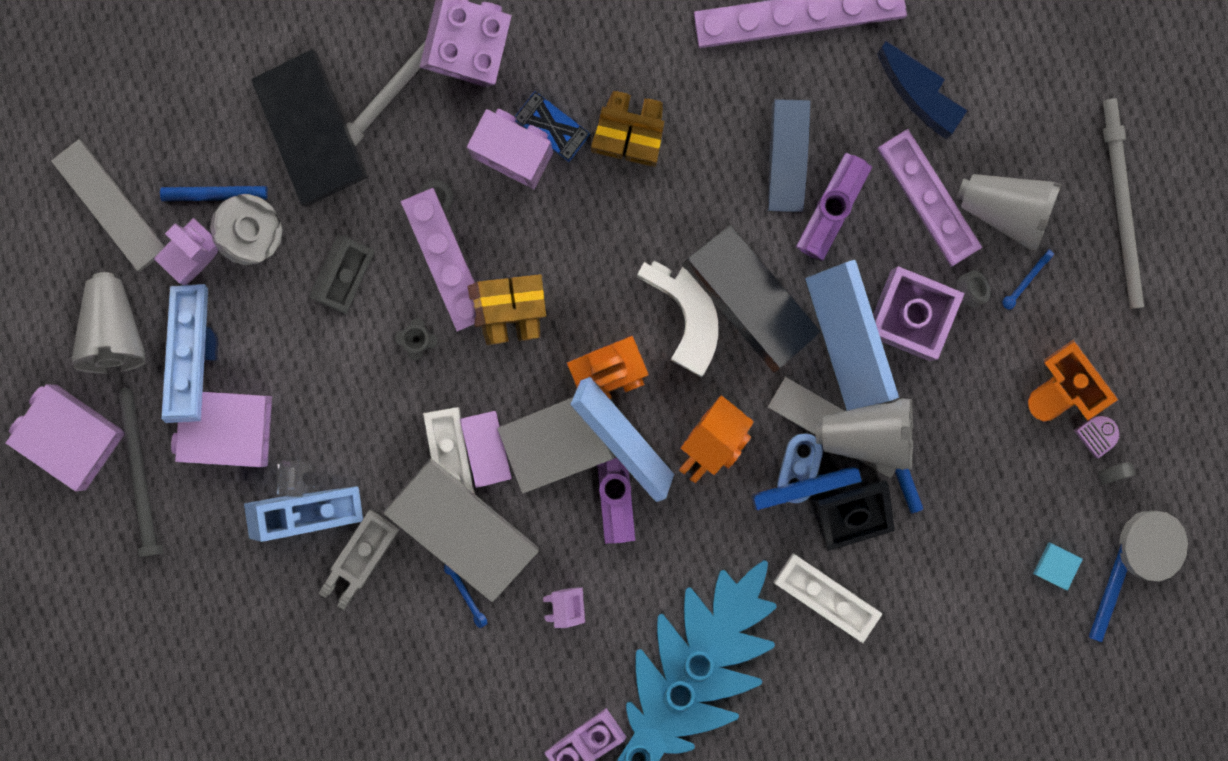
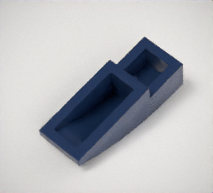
[877,41,968,139]

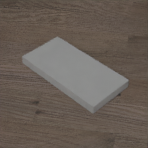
[384,459,539,602]

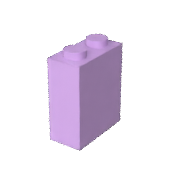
[6,384,125,491]
[171,392,272,467]

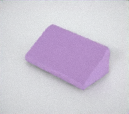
[460,411,512,488]

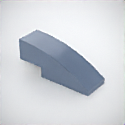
[768,99,810,212]

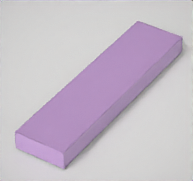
[877,129,983,267]

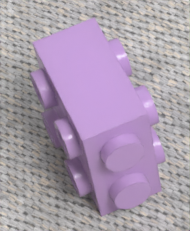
[420,0,512,87]

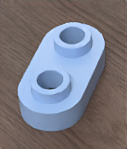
[777,434,823,503]

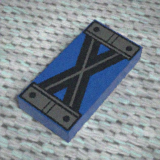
[515,91,590,162]

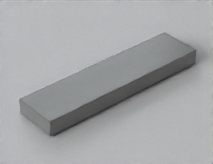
[51,139,165,272]
[767,377,897,478]

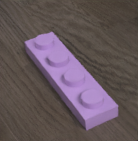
[401,188,476,331]

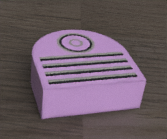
[1074,416,1119,459]

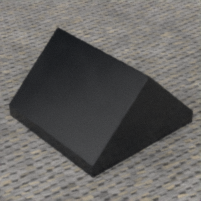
[812,479,895,551]

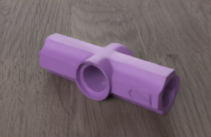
[795,153,872,261]
[597,458,635,544]

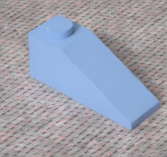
[244,486,363,542]

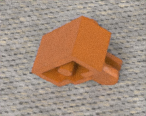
[567,336,649,399]
[1028,339,1118,421]
[679,395,754,483]

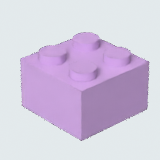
[466,109,553,190]
[873,266,965,361]

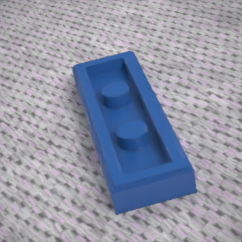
[751,467,862,510]

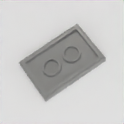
[497,397,617,494]

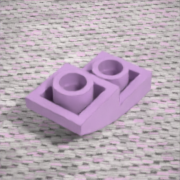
[545,708,626,761]

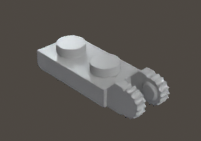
[319,510,401,610]

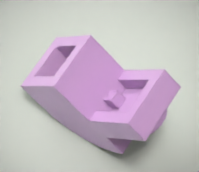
[154,218,218,285]

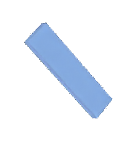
[161,284,208,423]
[570,377,674,502]

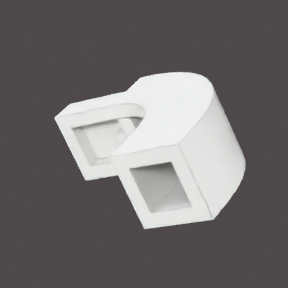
[637,261,719,377]

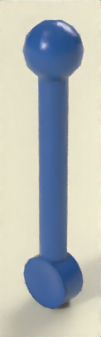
[1002,249,1054,310]
[444,564,487,628]

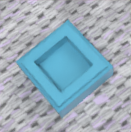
[1033,542,1083,591]

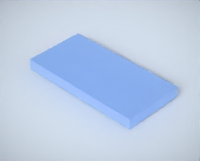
[805,260,899,410]

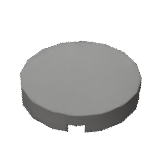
[210,194,282,265]
[1119,510,1188,581]

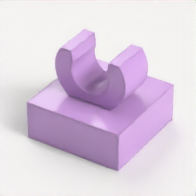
[543,588,585,628]

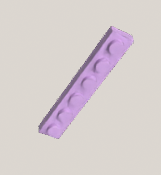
[694,0,907,48]

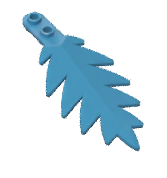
[617,560,777,761]

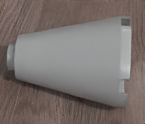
[957,174,1062,251]
[71,272,145,373]
[816,398,913,470]

